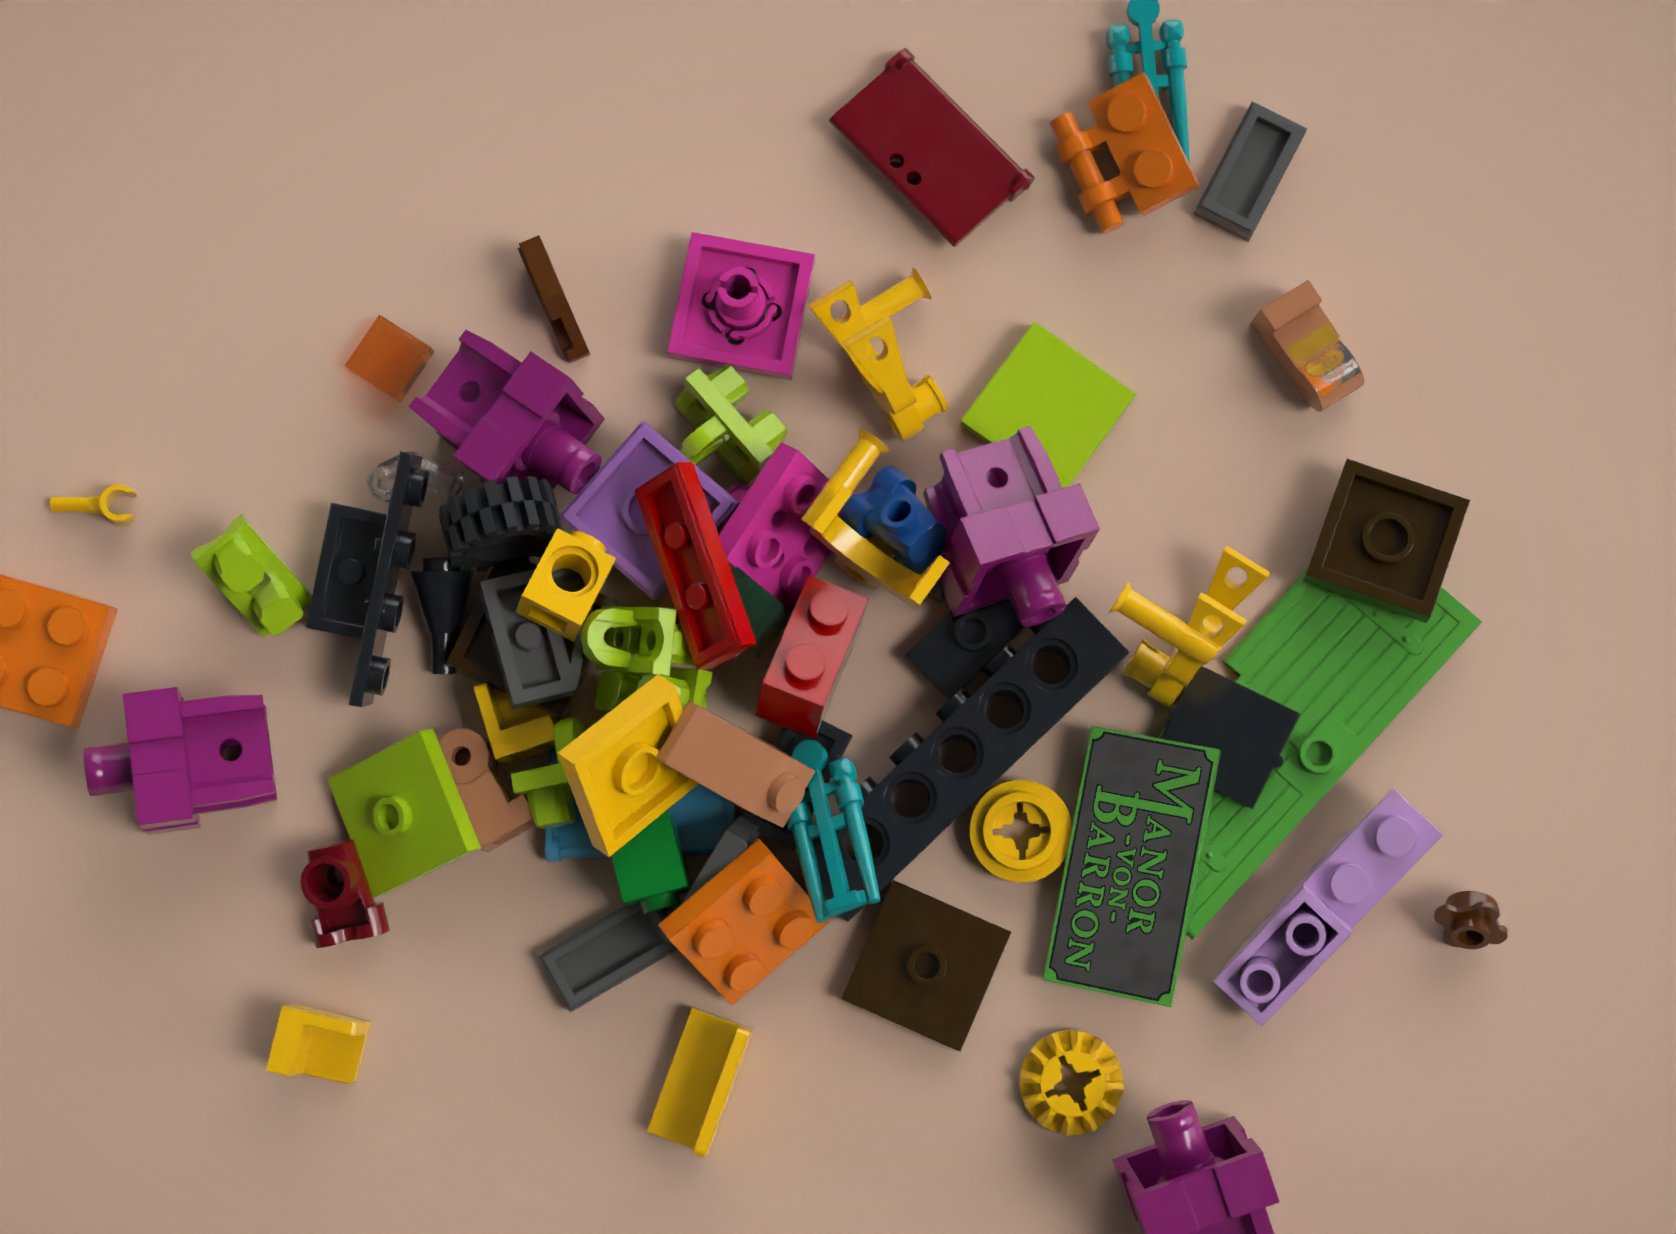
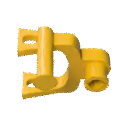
[807,268,949,442]
[801,429,950,606]
[1109,545,1270,708]

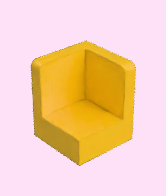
[474,683,558,766]
[266,1004,371,1084]

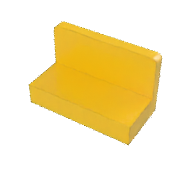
[647,1007,754,1158]

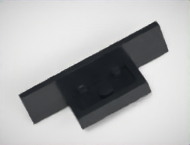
[306,451,429,707]

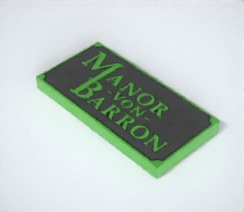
[1043,726,1221,1007]

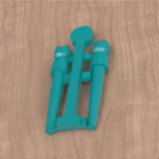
[1106,0,1190,164]
[786,739,880,923]

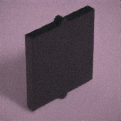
[1161,666,1301,810]

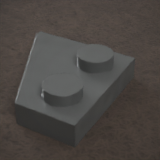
[478,568,593,710]

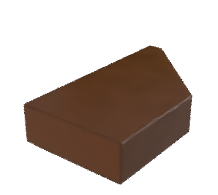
[517,235,591,363]

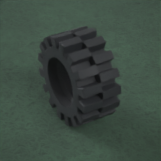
[438,476,564,572]

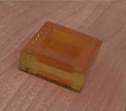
[344,314,434,403]

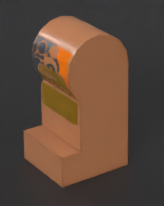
[1250,279,1365,412]
[439,728,535,852]

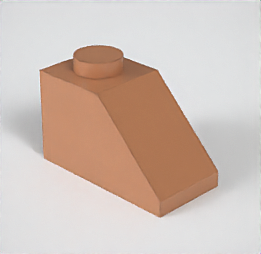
[656,700,816,828]

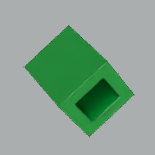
[611,810,692,915]

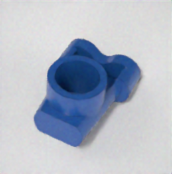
[841,466,946,569]

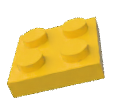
[557,674,699,857]

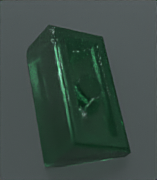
[731,567,787,659]

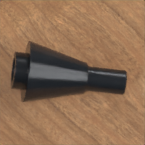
[410,557,474,674]

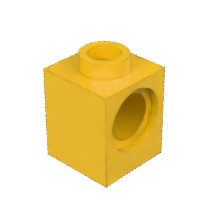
[515,528,616,642]

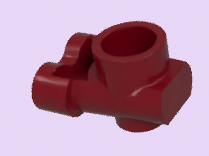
[300,839,390,948]

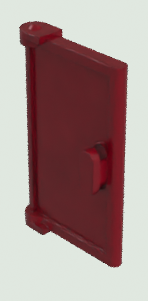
[829,48,1035,247]

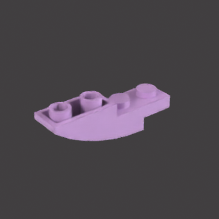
[1213,787,1443,1026]

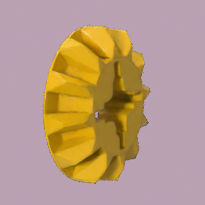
[969,780,1072,883]
[1019,1030,1124,1136]

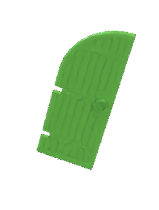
[1157,569,1482,940]

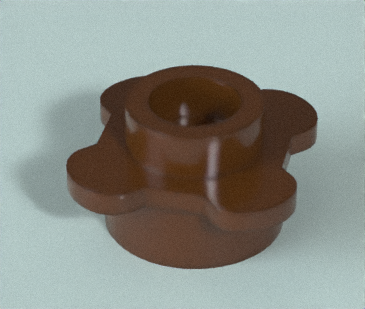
[1434,891,1508,949]

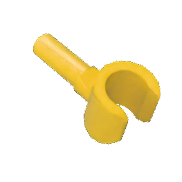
[50,484,138,526]

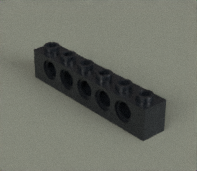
[794,597,1130,922]

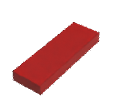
[634,462,757,670]

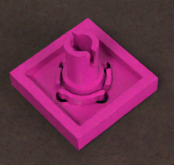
[667,232,815,381]
[719,442,849,613]

